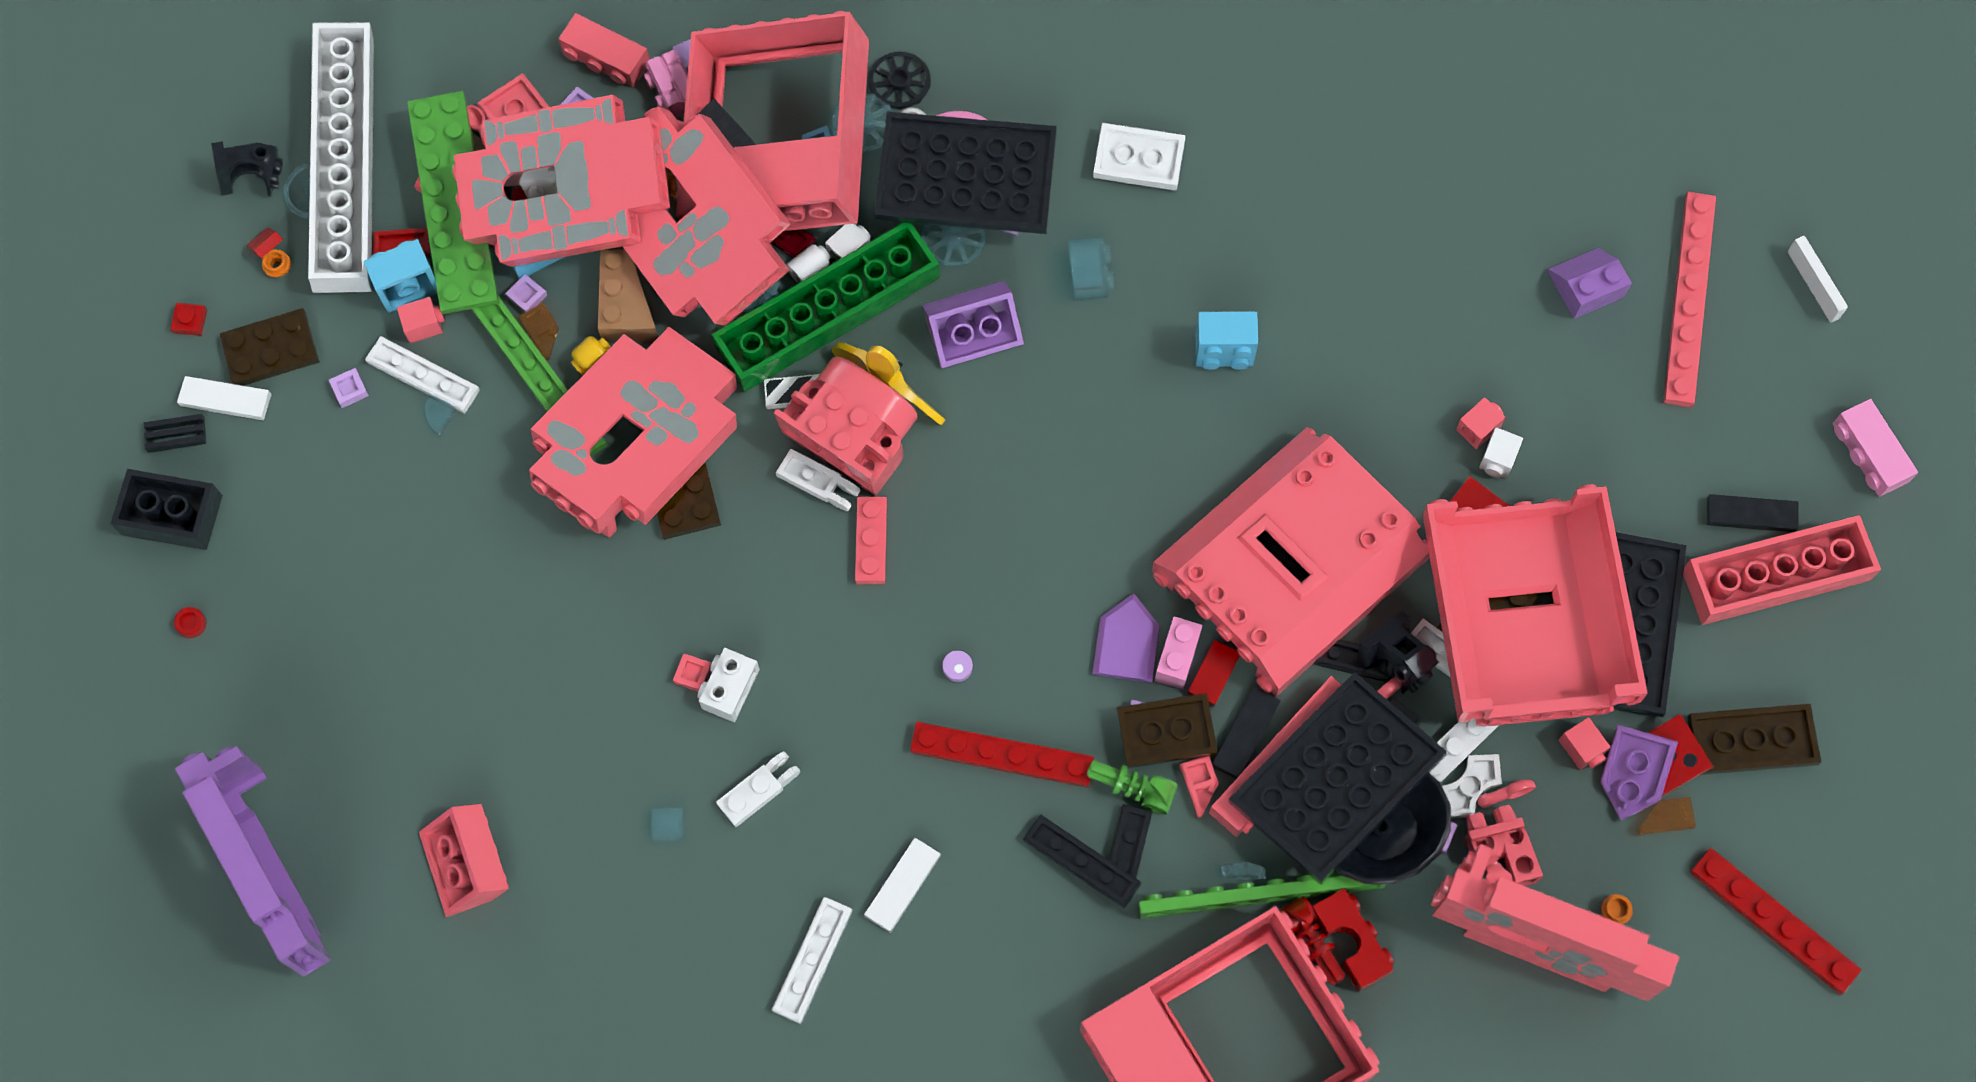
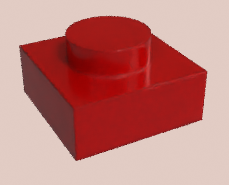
[170,303,207,336]

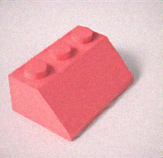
[419,804,509,917]

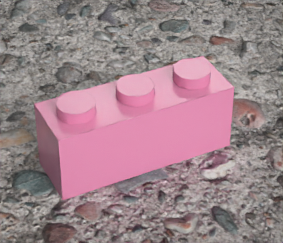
[1832,399,1919,497]

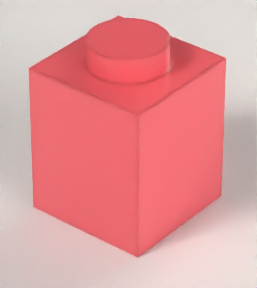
[397,297,445,343]
[1456,397,1506,450]
[1558,717,1610,770]

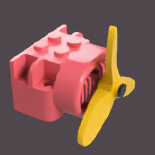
[774,342,946,497]

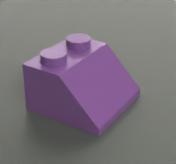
[1547,248,1632,319]

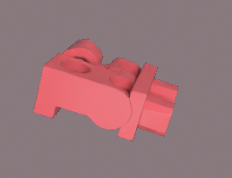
[1464,805,1543,886]

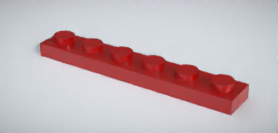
[910,722,1095,788]
[1690,848,1862,995]

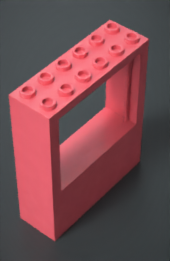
[676,11,869,231]
[1080,906,1380,1082]

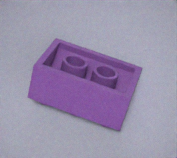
[922,281,1024,368]

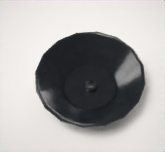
[1335,773,1451,884]

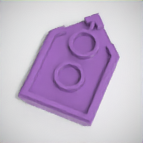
[1092,593,1159,683]
[1600,725,1678,821]

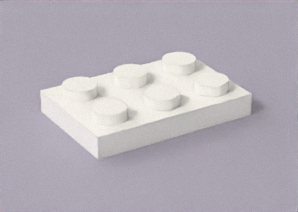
[1093,123,1186,191]

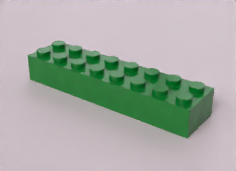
[712,222,940,393]

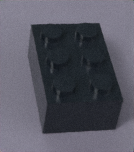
[111,469,223,550]

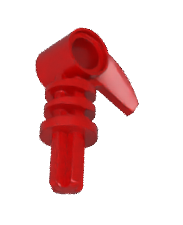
[1279,896,1345,985]

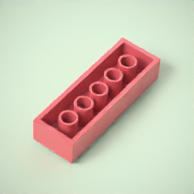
[1683,515,1881,625]

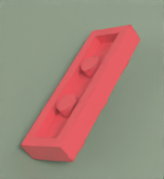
[855,497,887,584]

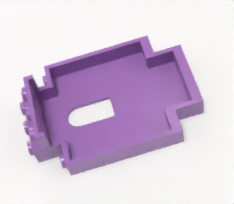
[175,746,331,977]

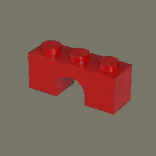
[1312,888,1394,993]

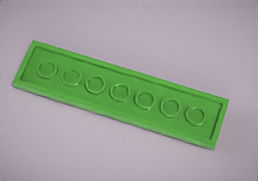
[407,91,499,315]

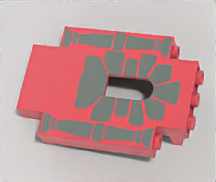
[452,95,670,267]

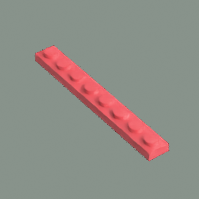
[1663,192,1716,408]

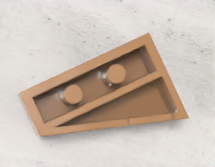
[598,249,658,343]

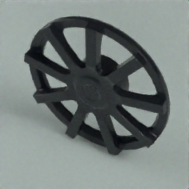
[868,52,931,110]

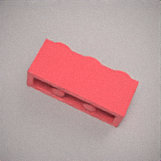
[558,13,650,88]

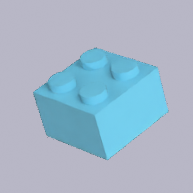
[363,239,437,313]
[1195,312,1258,370]

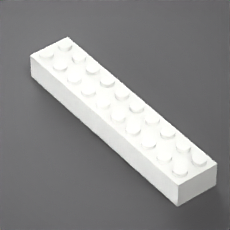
[308,23,374,293]

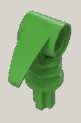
[1087,761,1178,815]

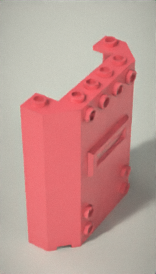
[1152,427,1430,697]
[1423,484,1648,727]

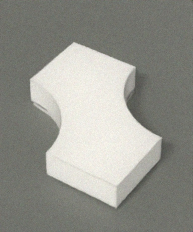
[1442,754,1502,818]

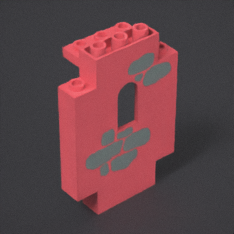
[622,106,791,326]
[529,327,737,538]
[1431,844,1679,1002]

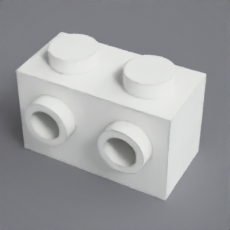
[697,648,760,723]

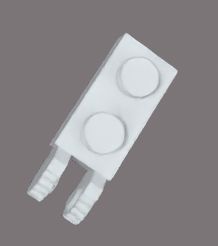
[776,449,860,511]
[716,752,800,828]

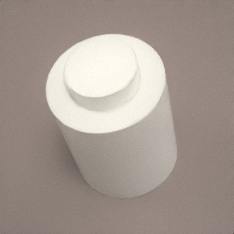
[786,244,831,284]

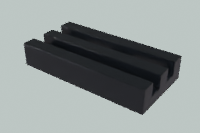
[144,414,206,453]

